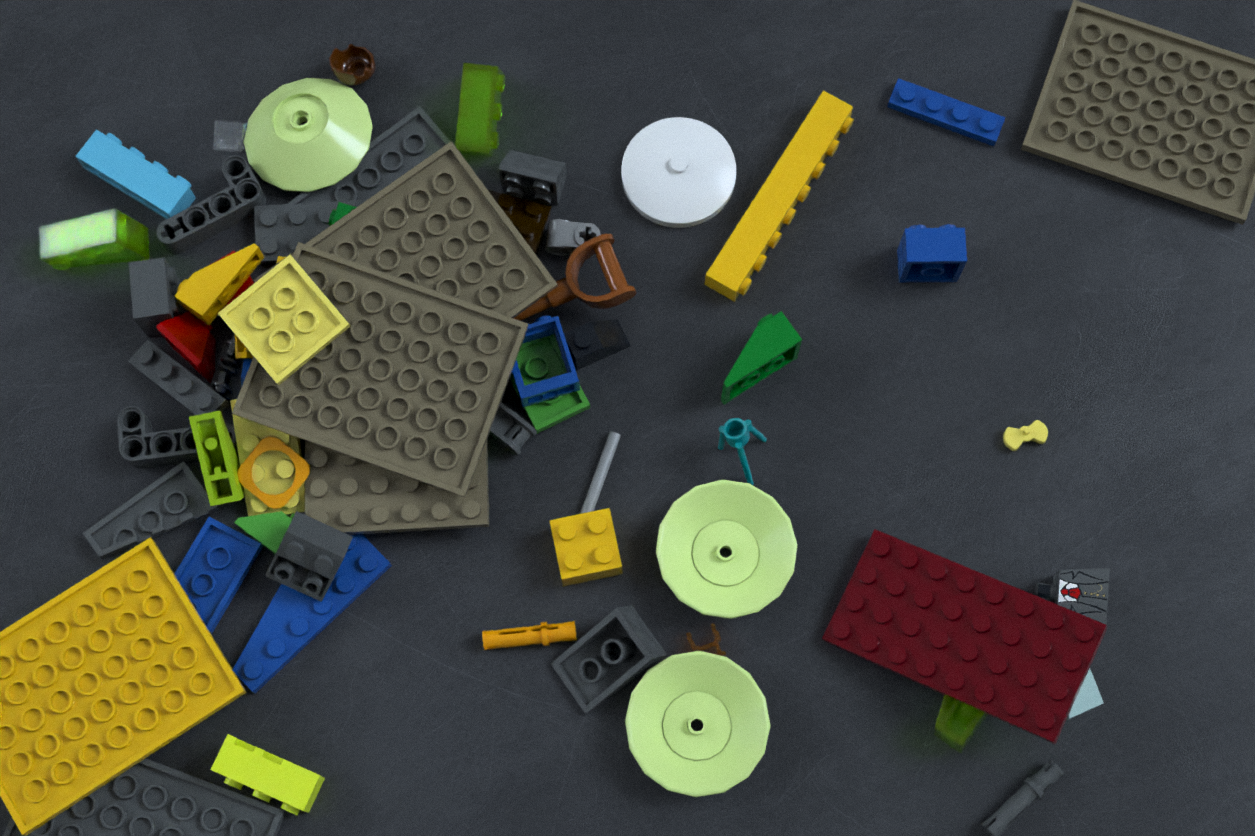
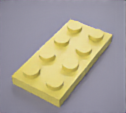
[230,399,305,516]

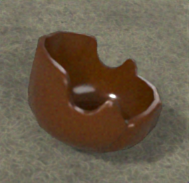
[329,44,376,86]

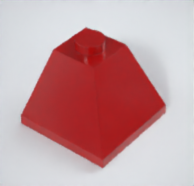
[156,312,216,383]

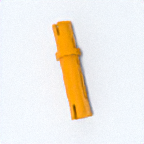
[482,621,577,650]

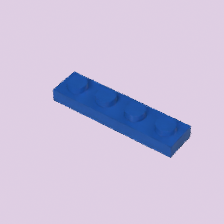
[887,78,1006,146]

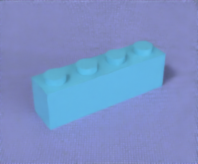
[75,130,196,219]

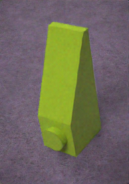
[189,410,245,506]

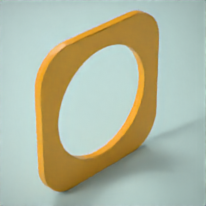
[237,436,310,509]

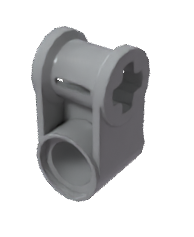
[545,219,601,257]

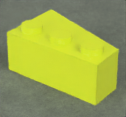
[210,734,325,816]

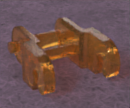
[686,623,726,656]

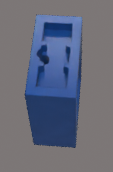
[512,316,580,407]

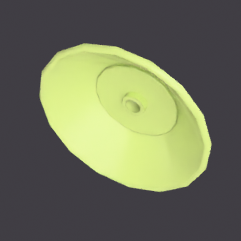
[244,78,373,192]
[656,480,797,619]
[625,651,771,797]

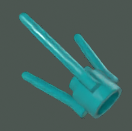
[718,418,767,485]

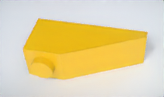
[174,244,264,325]

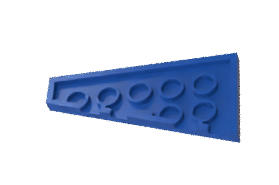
[233,534,392,694]

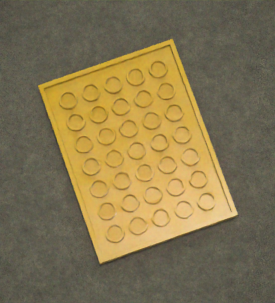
[0,537,247,836]

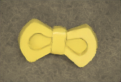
[1003,420,1048,451]

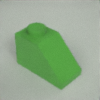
[234,511,295,554]

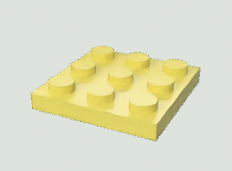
[218,255,350,385]

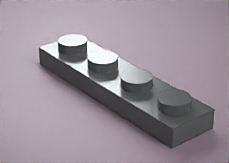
[128,340,230,415]

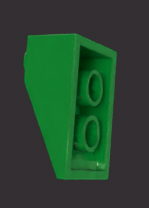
[721,311,802,405]

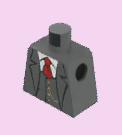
[1034,568,1110,625]

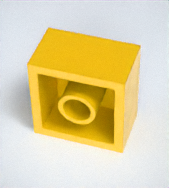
[549,508,623,587]

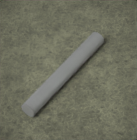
[580,431,621,514]

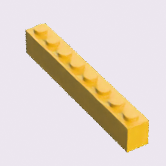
[705,90,854,302]

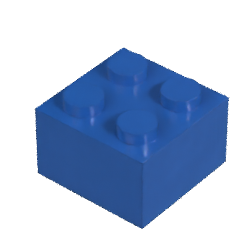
[897,224,967,283]

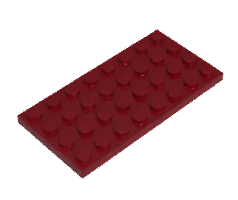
[822,529,1108,744]

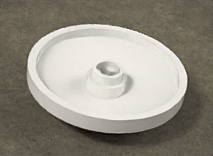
[621,117,736,228]

